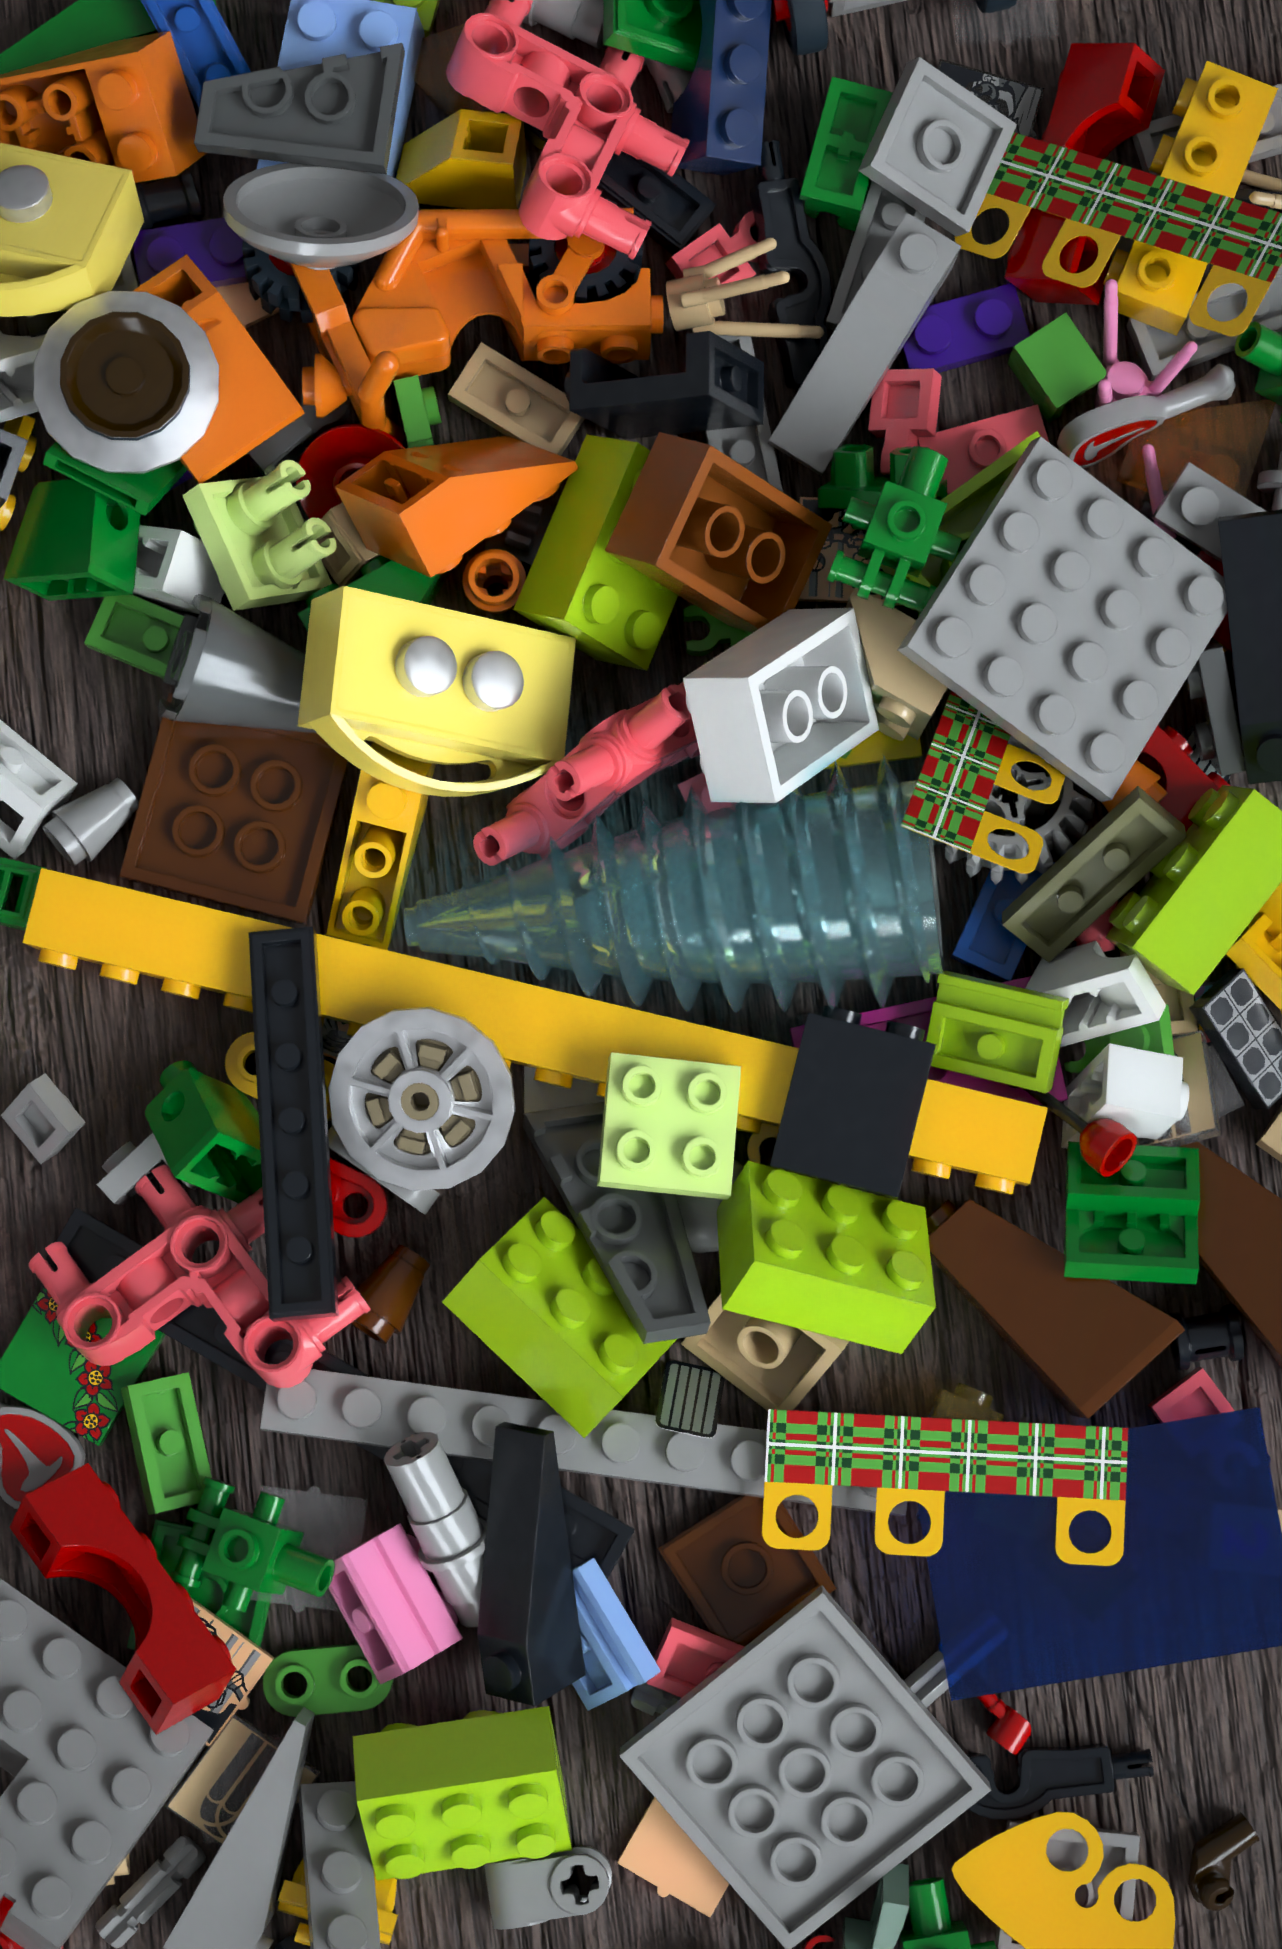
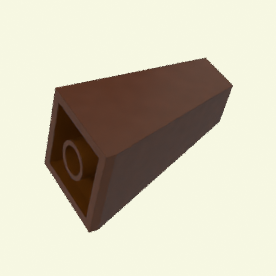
[1152,1128,1282,1368]
[926,1199,1185,1419]

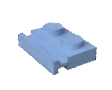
[572,1558,661,1711]

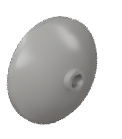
[223,163,419,270]

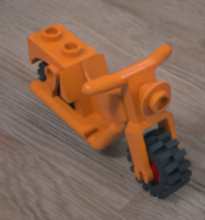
[242,199,664,445]

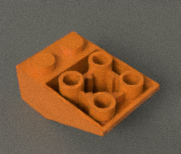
[0,31,207,183]
[133,254,305,484]
[335,436,578,578]

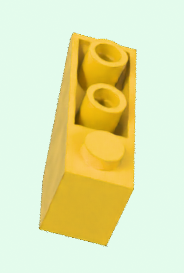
[326,742,436,950]

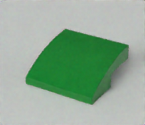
[1064,1141,1200,1285]

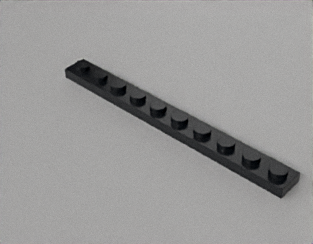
[45,1208,635,1579]

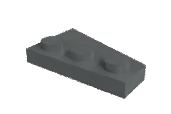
[194,43,405,174]

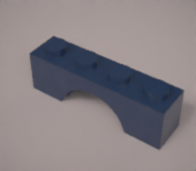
[671,0,772,176]

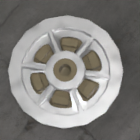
[328,1007,516,1191]

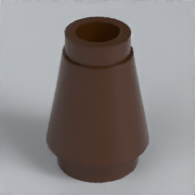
[350,1244,430,1344]

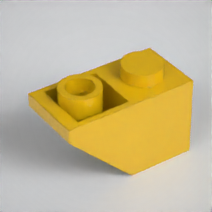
[396,109,527,209]

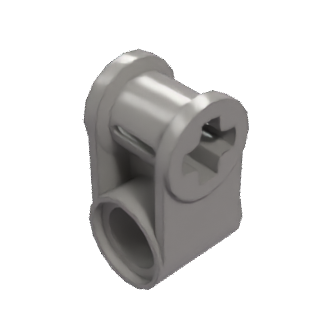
[484,1846,612,1930]

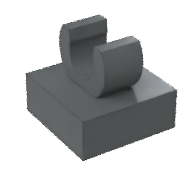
[485,501,556,569]

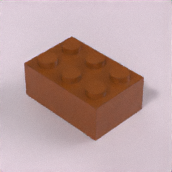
[605,432,832,633]

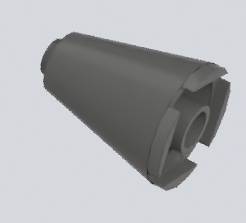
[158,594,317,733]

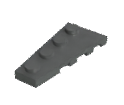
[522,1102,711,1344]

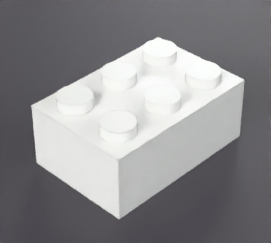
[683,608,879,803]

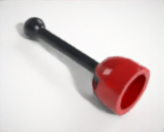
[1007,1084,1137,1177]

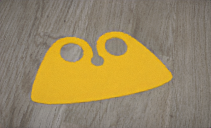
[951,1812,1175,1949]

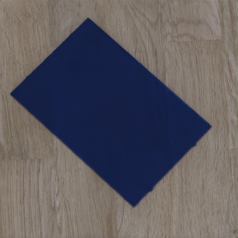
[916,1407,1282,1701]

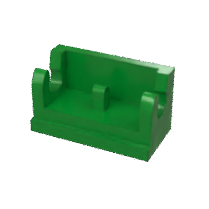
[799,77,893,231]

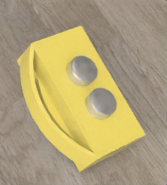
[0,143,144,318]
[298,586,576,797]

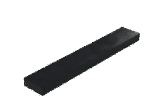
[249,927,339,1322]

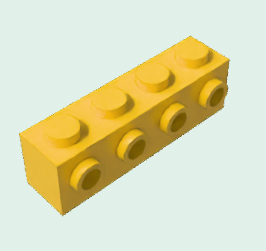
[1103,61,1278,336]

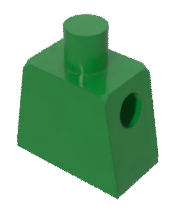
[4,479,140,601]
[145,1060,262,1203]

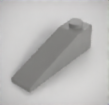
[768,213,961,476]
[163,1707,315,1949]

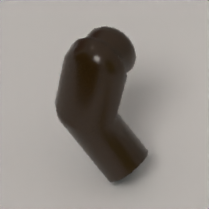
[1188,1812,1260,1911]

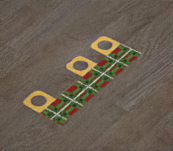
[955,132,1282,337]
[901,691,1065,874]
[762,1409,1128,1566]

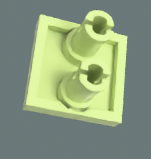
[182,460,337,611]
[597,1052,741,1200]

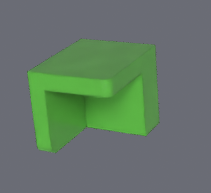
[1007,313,1106,423]

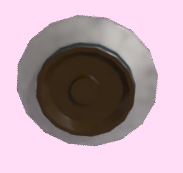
[33,291,219,474]

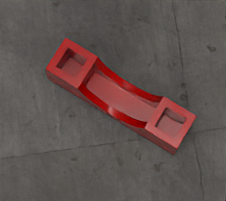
[1004,43,1165,305]
[9,1463,236,1735]

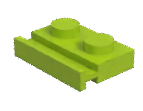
[926,971,1069,1093]

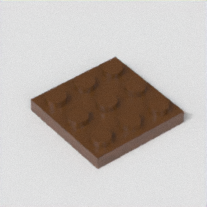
[119,693,350,926]

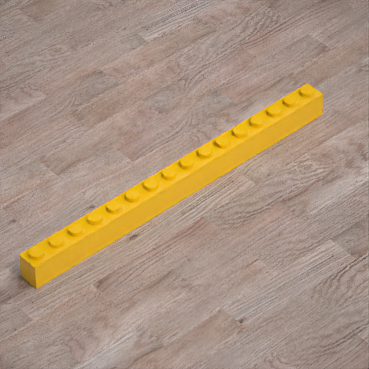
[22,868,1048,1195]

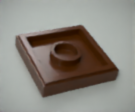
[658,1495,837,1646]

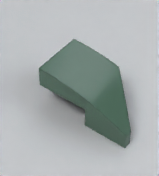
[842,1863,909,1949]

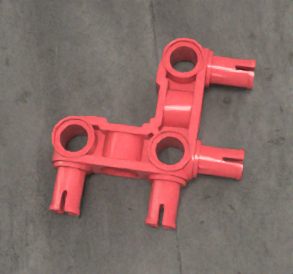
[446,0,690,260]
[473,682,700,866]
[28,1165,371,1388]

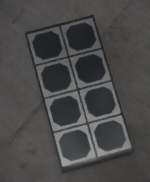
[1189,968,1282,1109]

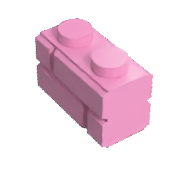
[328,1523,463,1685]

